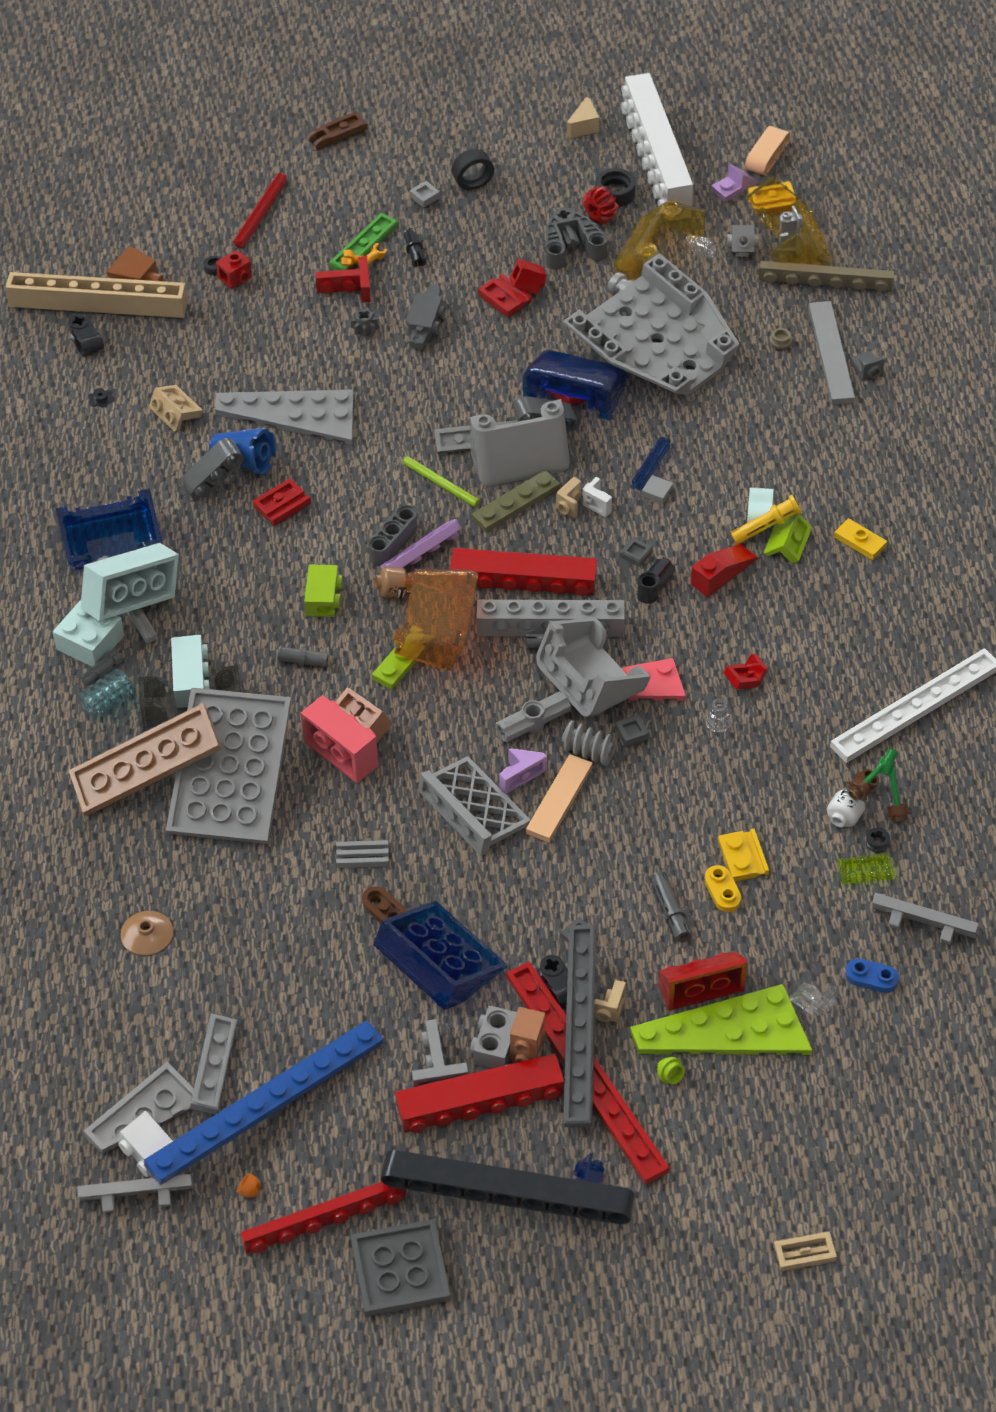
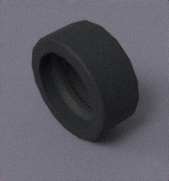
[451,149,495,191]
[595,168,636,207]

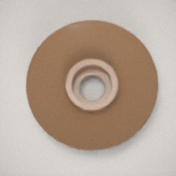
[121,911,173,956]

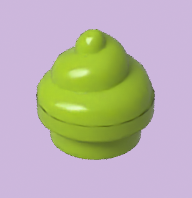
[657,1057,685,1085]

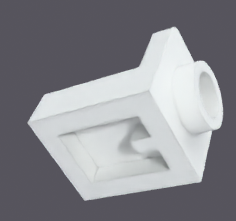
[582,477,612,517]

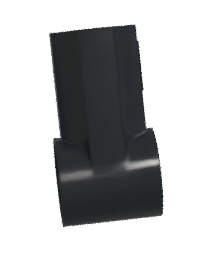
[637,557,675,604]

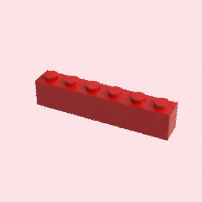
[450,548,597,596]
[395,1054,564,1133]

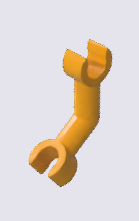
[341,243,387,266]

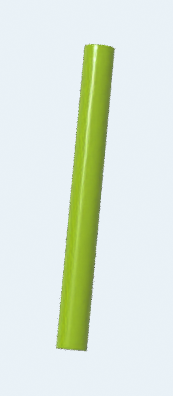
[403,456,480,507]

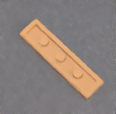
[526,754,593,843]

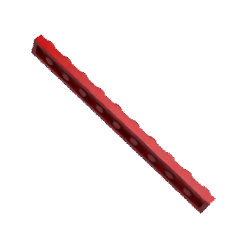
[506,961,670,1185]

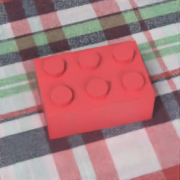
[301,695,379,783]

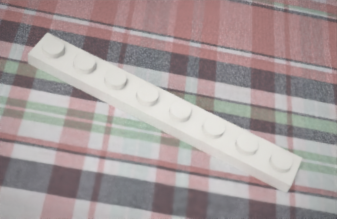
[830,648,996,763]

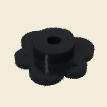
[88,388,114,407]

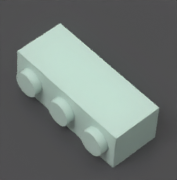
[171,635,210,708]

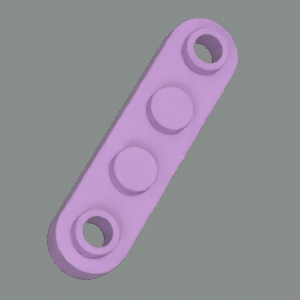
[380,519,461,569]

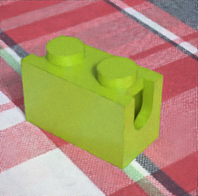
[304,564,343,617]

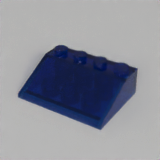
[373,901,508,1010]

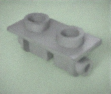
[779,206,803,255]

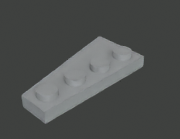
[83,1062,194,1154]

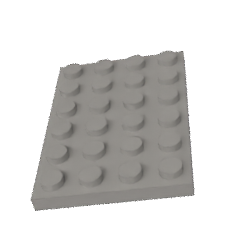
[166,688,292,844]

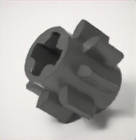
[350,309,379,337]

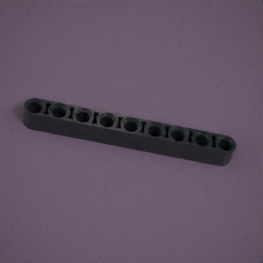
[380,1150,635,1225]

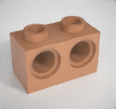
[336,687,393,743]
[510,1007,546,1063]

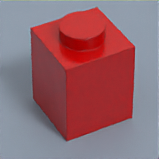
[510,258,547,295]

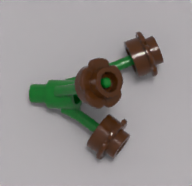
[847,748,912,822]

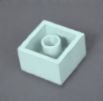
[53,600,124,667]

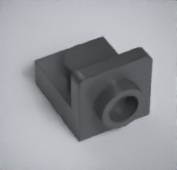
[850,351,885,380]

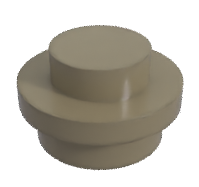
[770,328,792,349]

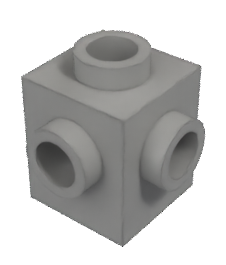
[727,225,758,257]

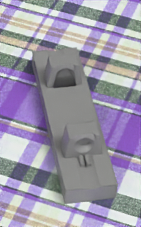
[872,893,978,945]
[77,1174,193,1213]

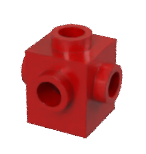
[216,250,252,289]

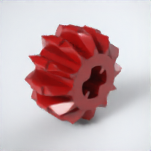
[582,186,619,224]

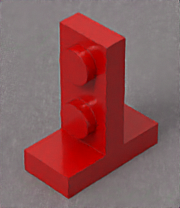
[315,256,371,302]

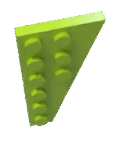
[630,984,812,1055]

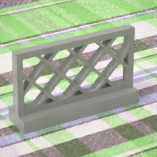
[418,756,531,856]

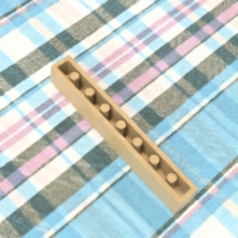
[5,272,188,318]

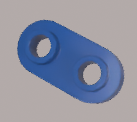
[845,958,899,993]

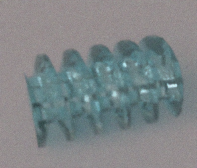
[79,669,136,719]

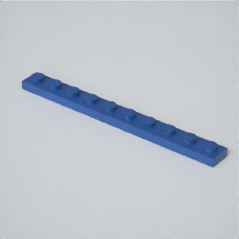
[144,1020,384,1185]

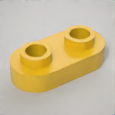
[705,865,741,912]

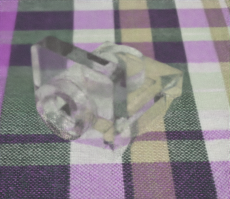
[789,982,837,1017]

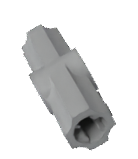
[495,691,571,742]

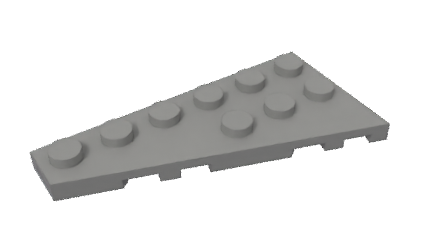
[215,390,353,445]

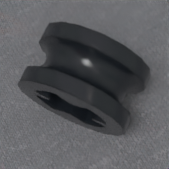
[866,827,890,853]

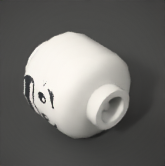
[827,790,865,827]

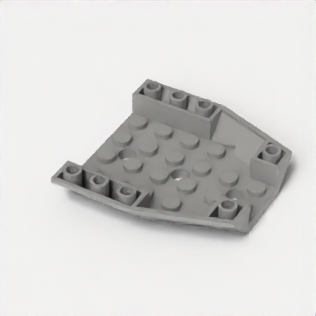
[563,253,739,396]

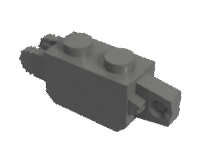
[406,284,446,350]

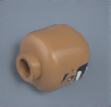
[374,567,411,599]

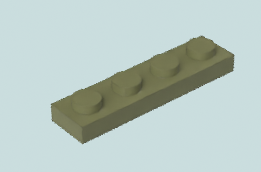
[471,470,560,533]

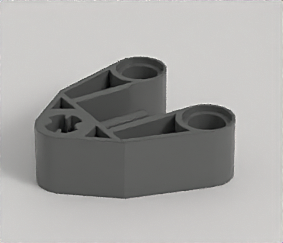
[546,208,607,270]

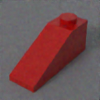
[691,544,758,597]

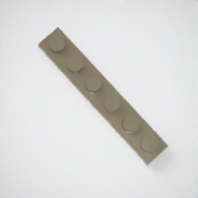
[759,261,894,292]

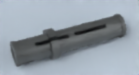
[650,871,692,943]

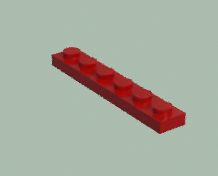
[240,1182,406,1254]

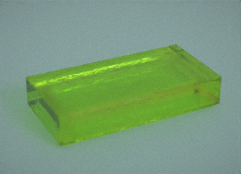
[837,853,894,885]

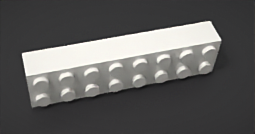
[621,73,693,220]

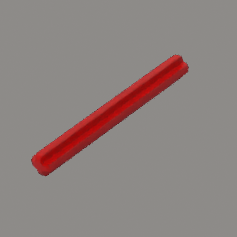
[233,173,287,248]

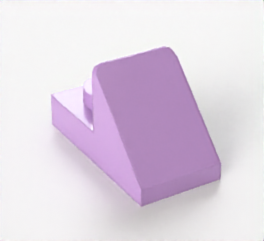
[711,164,758,202]
[499,749,547,794]

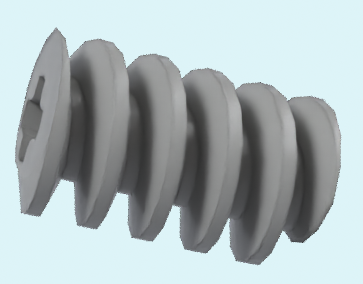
[561,720,618,766]

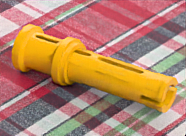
[731,495,802,545]

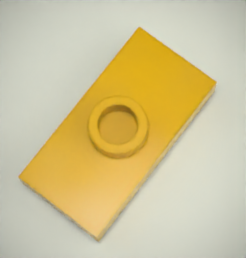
[834,518,887,560]

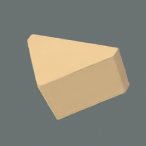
[567,97,599,138]

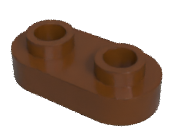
[362,886,406,930]

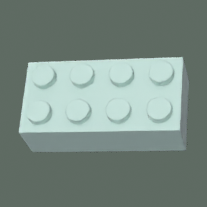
[80,543,179,621]

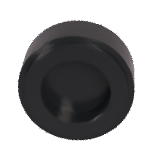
[203,256,222,275]

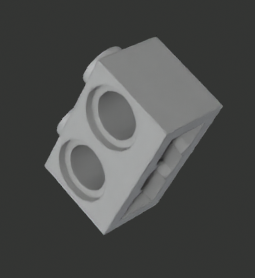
[470,1005,517,1068]

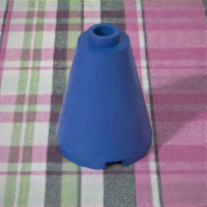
[209,428,276,475]

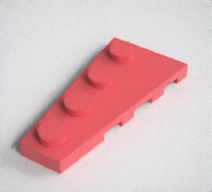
[622,658,686,701]

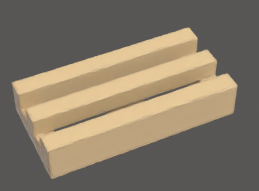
[773,1231,837,1271]

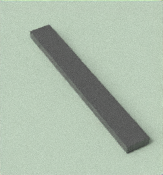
[563,924,597,1128]

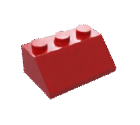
[658,951,747,1011]

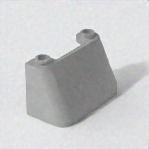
[470,399,570,486]
[536,618,651,717]

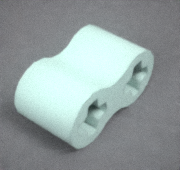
[747,487,774,528]

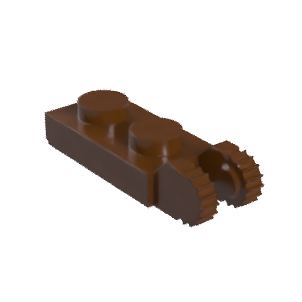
[307,111,368,151]

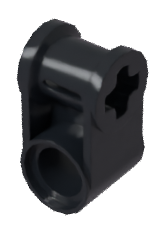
[68,314,104,356]
[539,955,568,1008]

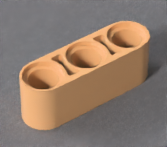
[745,126,790,176]

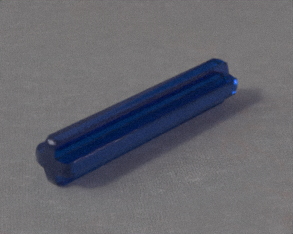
[632,437,671,490]

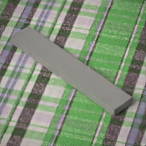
[808,301,855,405]

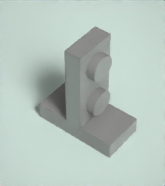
[412,1019,468,1087]

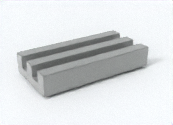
[336,840,389,868]

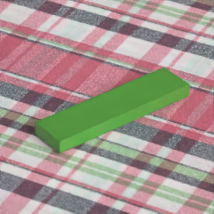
[329,213,399,271]

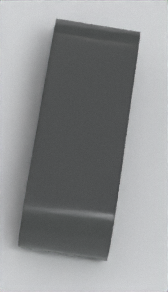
[513,397,579,432]
[182,438,243,501]
[368,505,417,566]

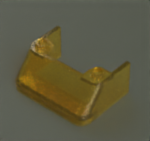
[746,175,833,266]
[614,201,706,281]

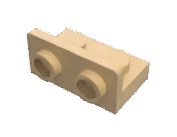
[149,385,203,431]

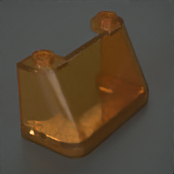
[393,569,478,670]

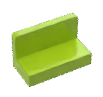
[764,514,812,563]

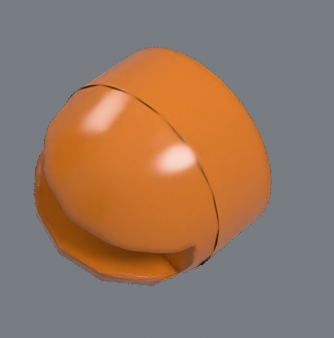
[237,1173,261,1198]

